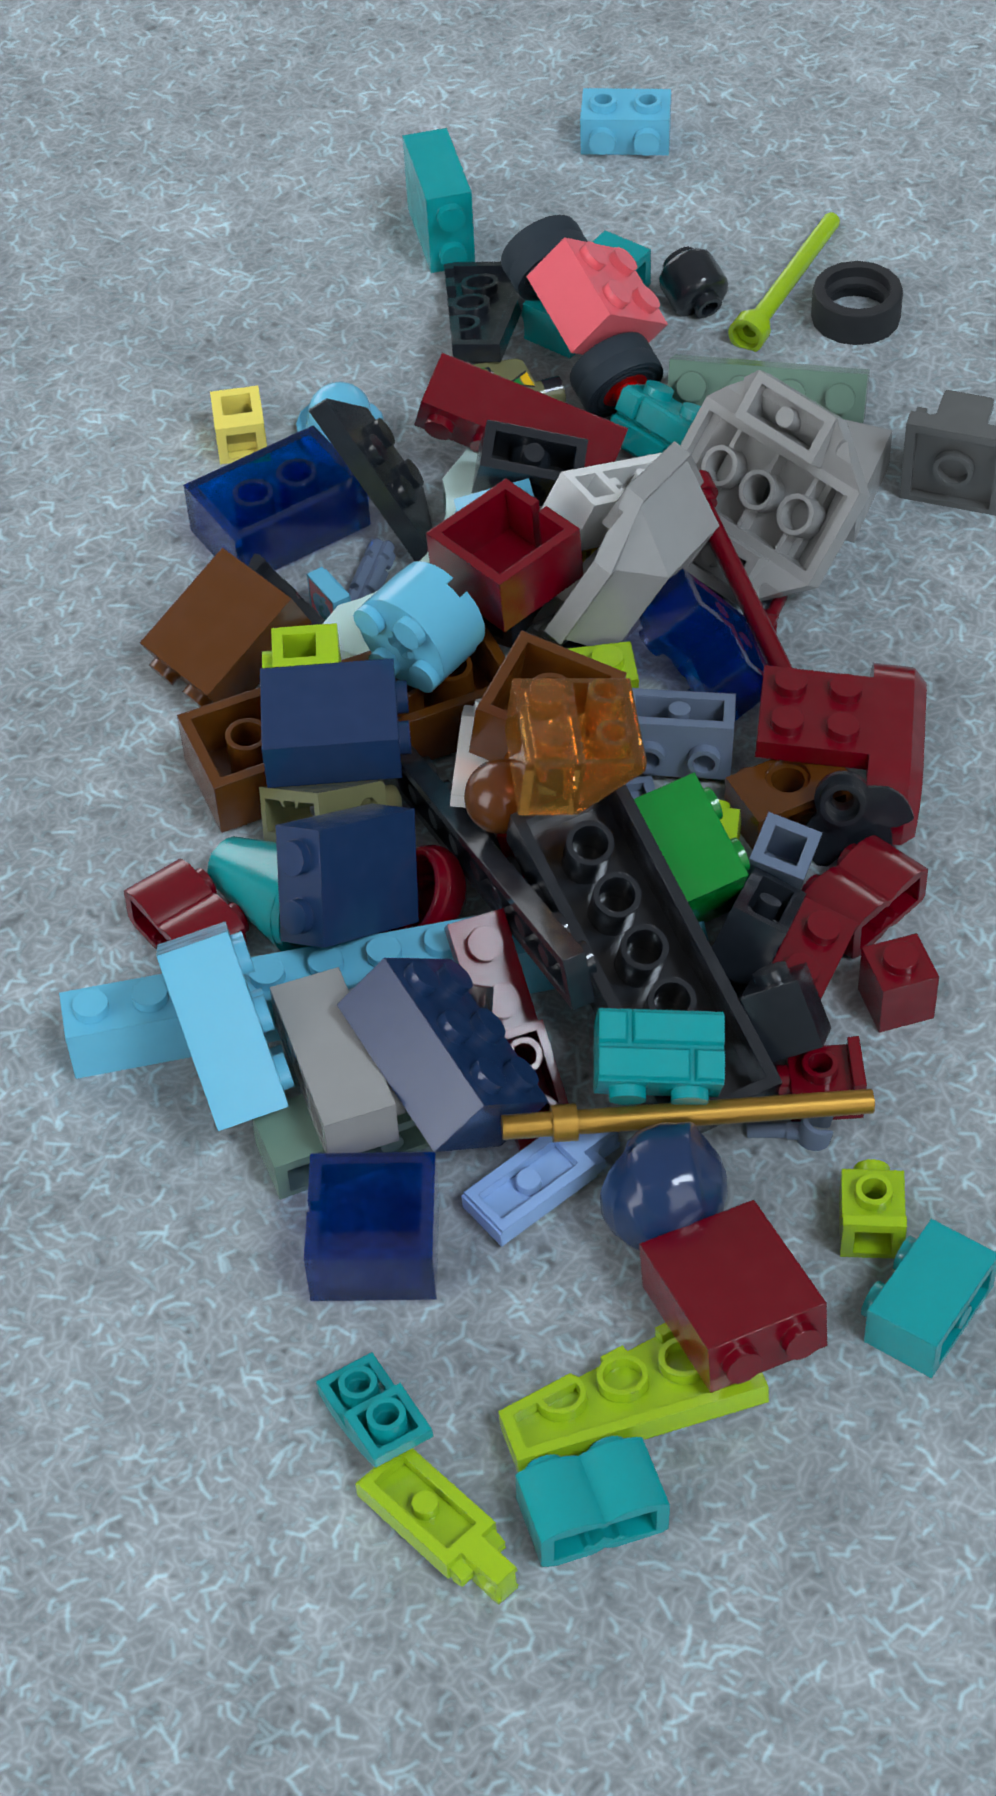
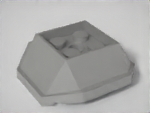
[680,370,870,604]
[529,441,719,646]

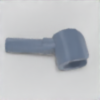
[747,1116,834,1151]

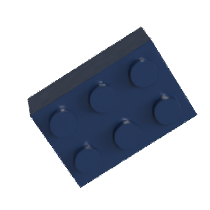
[337,958,549,1152]

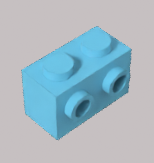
[580,88,671,156]

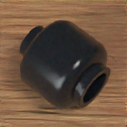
[659,247,728,318]

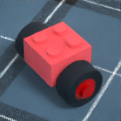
[501,215,668,418]

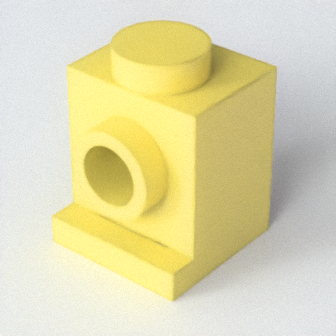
[210,386,269,465]

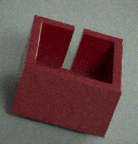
[426,479,584,632]

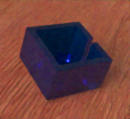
[304,1152,440,1301]

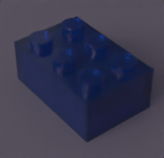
[183,425,371,570]

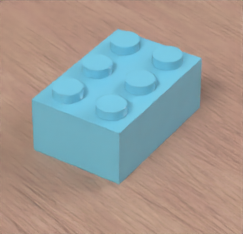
[156,921,295,1131]

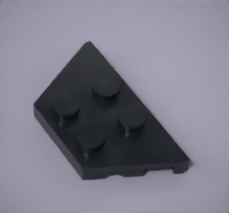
[309,398,433,561]

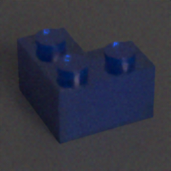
[639,568,767,721]

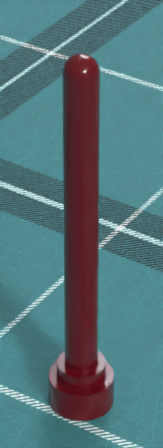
[699,470,793,668]

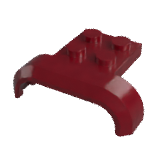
[755,663,927,846]

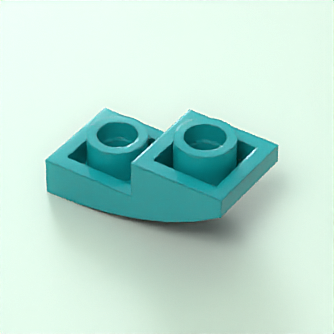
[316,1352,434,1468]

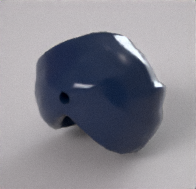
[600,1121,728,1251]

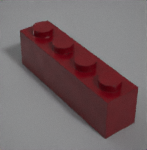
[414,353,628,467]

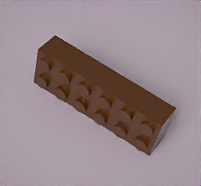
[177,623,506,833]

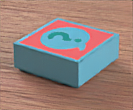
[307,567,351,621]

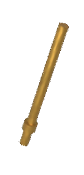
[501,1089,875,1143]

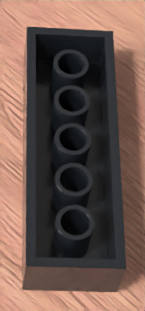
[506,768,783,1134]

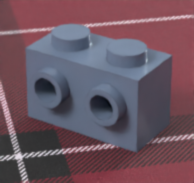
[621,688,736,780]

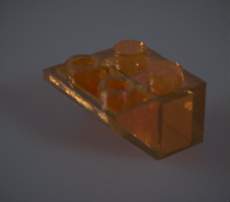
[505,678,647,815]

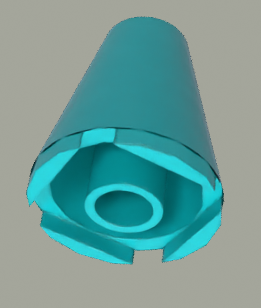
[207,836,309,952]

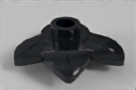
[806,771,914,867]

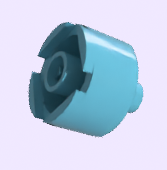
[353,561,485,693]

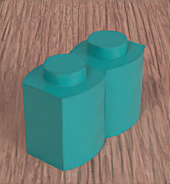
[515,1436,670,1567]

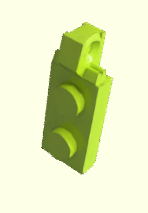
[355,1448,519,1605]

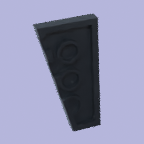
[444,262,525,365]

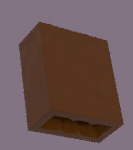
[140,547,312,707]

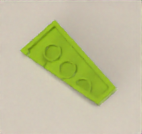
[498,1322,769,1473]

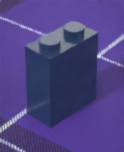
[260,658,412,788]
[275,803,419,948]

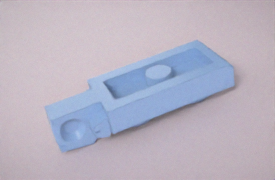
[461,1132,620,1247]

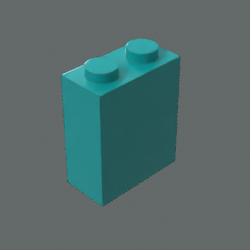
[402,128,476,273]

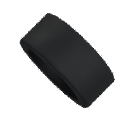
[811,261,903,345]

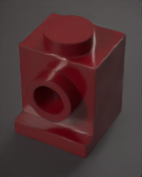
[775,1036,867,1122]

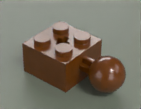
[464,631,627,834]

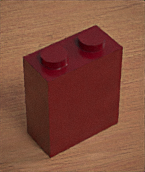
[639,1200,828,1393]

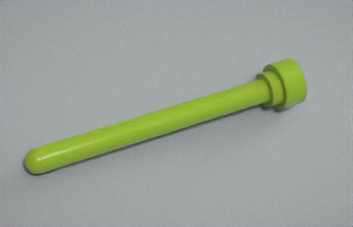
[728,212,840,352]

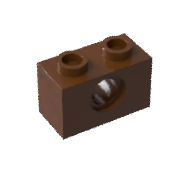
[725,759,853,850]

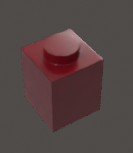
[858,933,939,1033]

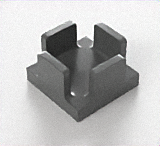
[899,390,996,516]

